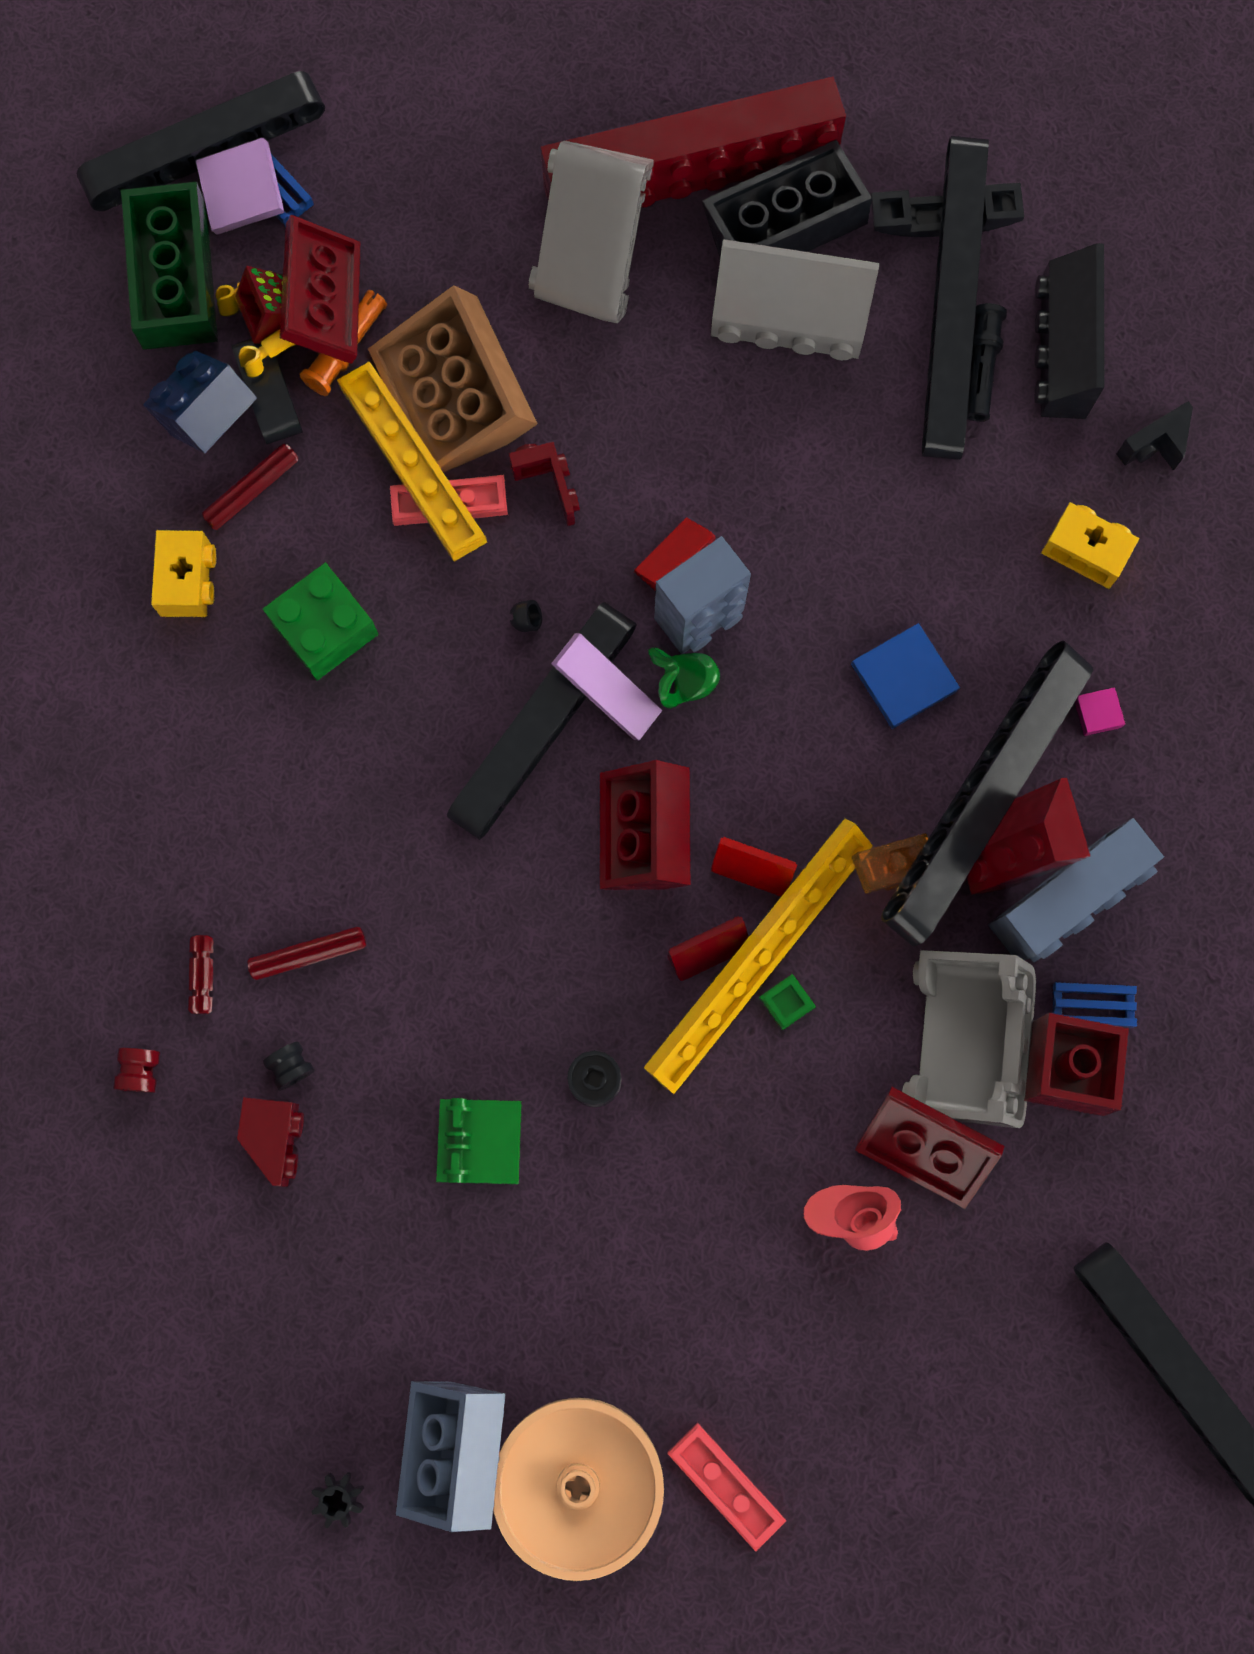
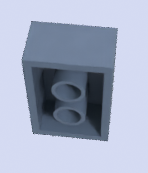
[654,536,751,654]
[396,1381,505,1532]

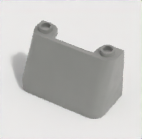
[529,140,654,324]
[902,950,1036,1128]

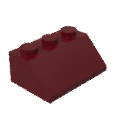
[600,760,691,890]
[967,777,1091,895]

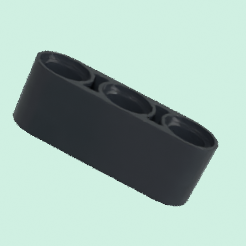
[231,338,303,445]

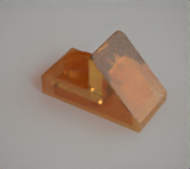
[851,833,928,894]

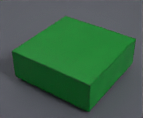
[759,974,816,1031]

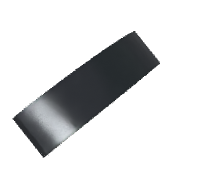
[871,183,1024,237]

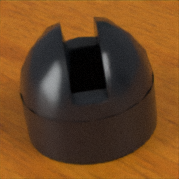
[509,600,542,632]

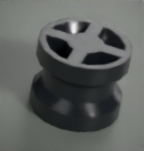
[263,1041,315,1091]

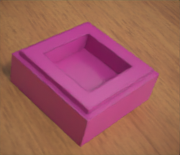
[1075,687,1125,736]

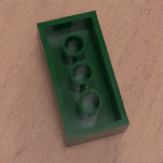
[121,182,218,350]

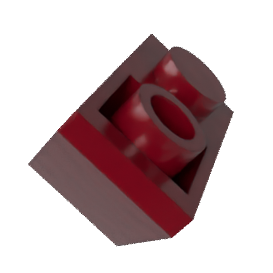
[237,1097,304,1187]

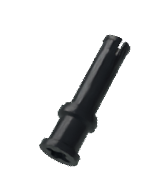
[967,303,1007,422]

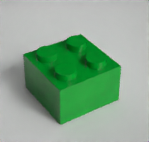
[263,562,379,681]

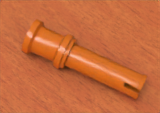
[300,290,387,396]

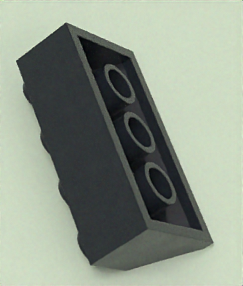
[702,140,872,257]
[1034,243,1104,419]

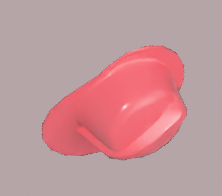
[804,1185,901,1251]

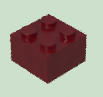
[1024,1013,1129,1116]

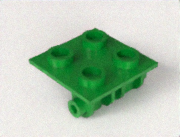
[436,1098,522,1184]

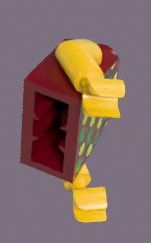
[215,266,297,378]

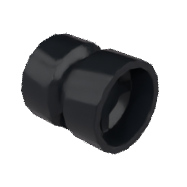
[567,1050,622,1108]

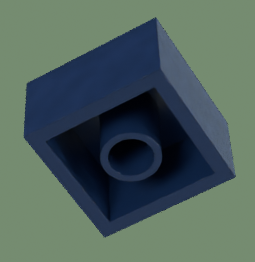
[143,350,257,453]

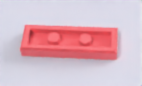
[390,475,508,526]
[667,1422,786,1552]

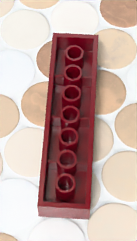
[541,76,846,208]

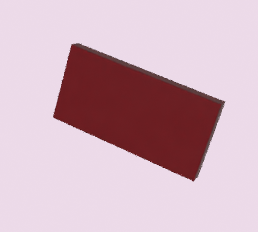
[280,215,361,364]

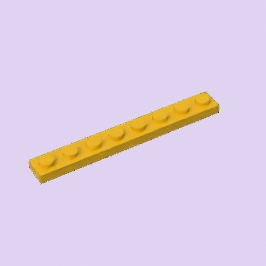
[644,819,873,1094]

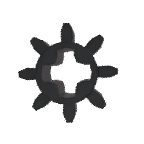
[311,1472,364,1528]

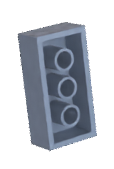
[988,818,1164,963]

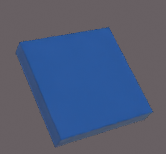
[851,623,960,729]

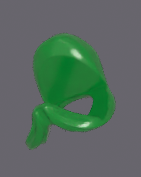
[648,648,720,709]

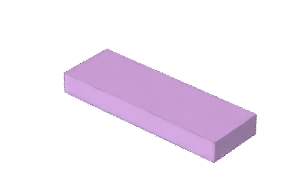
[551,633,662,741]

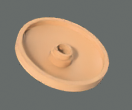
[493,1398,664,1581]

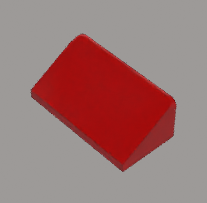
[634,517,715,591]
[711,837,797,897]

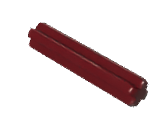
[202,443,298,530]
[247,927,366,980]

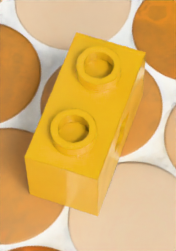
[1041,502,1140,589]
[151,530,216,617]

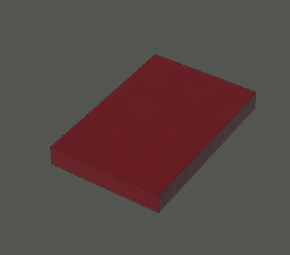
[855,1087,1005,1209]

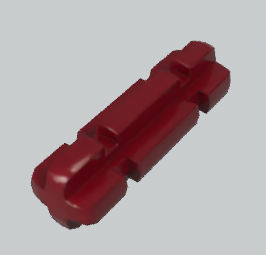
[188,935,214,1015]

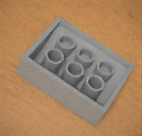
[711,239,879,360]

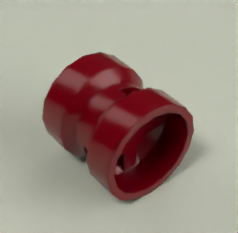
[113,1048,160,1093]

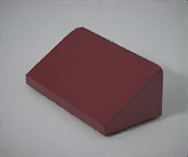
[668,916,749,981]

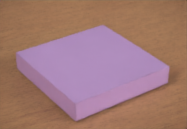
[196,138,284,235]

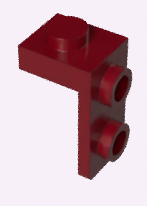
[509,442,580,526]

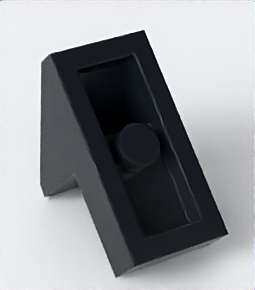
[1116,401,1193,470]

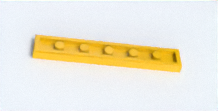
[337,361,487,562]

